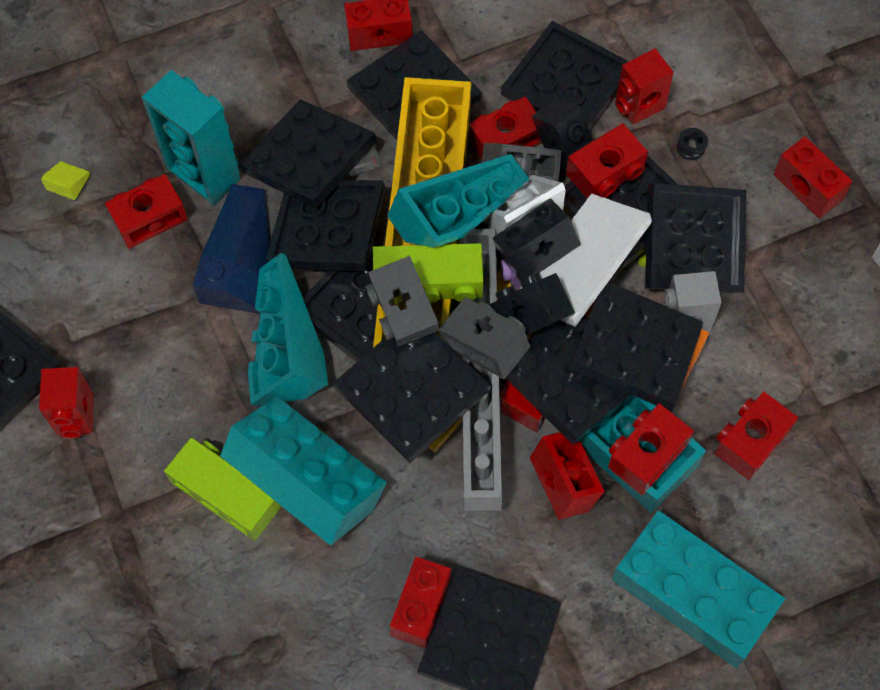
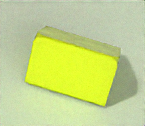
[41,161,90,200]

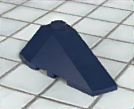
[192,184,269,314]

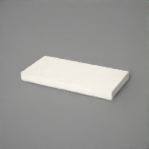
[520,194,652,327]

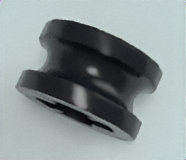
[676,128,708,160]

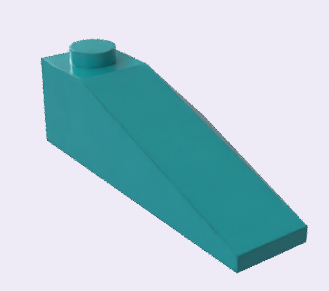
[387,154,529,248]

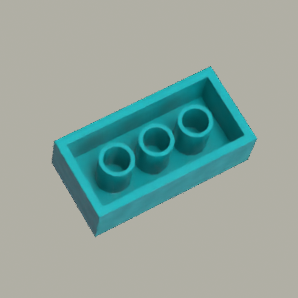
[142,70,241,205]
[220,396,387,546]
[580,396,706,514]
[612,510,786,669]

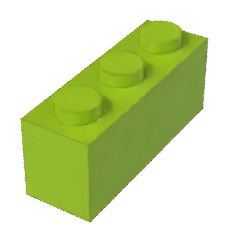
[373,243,483,304]
[164,437,281,542]

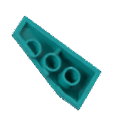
[248,253,328,406]

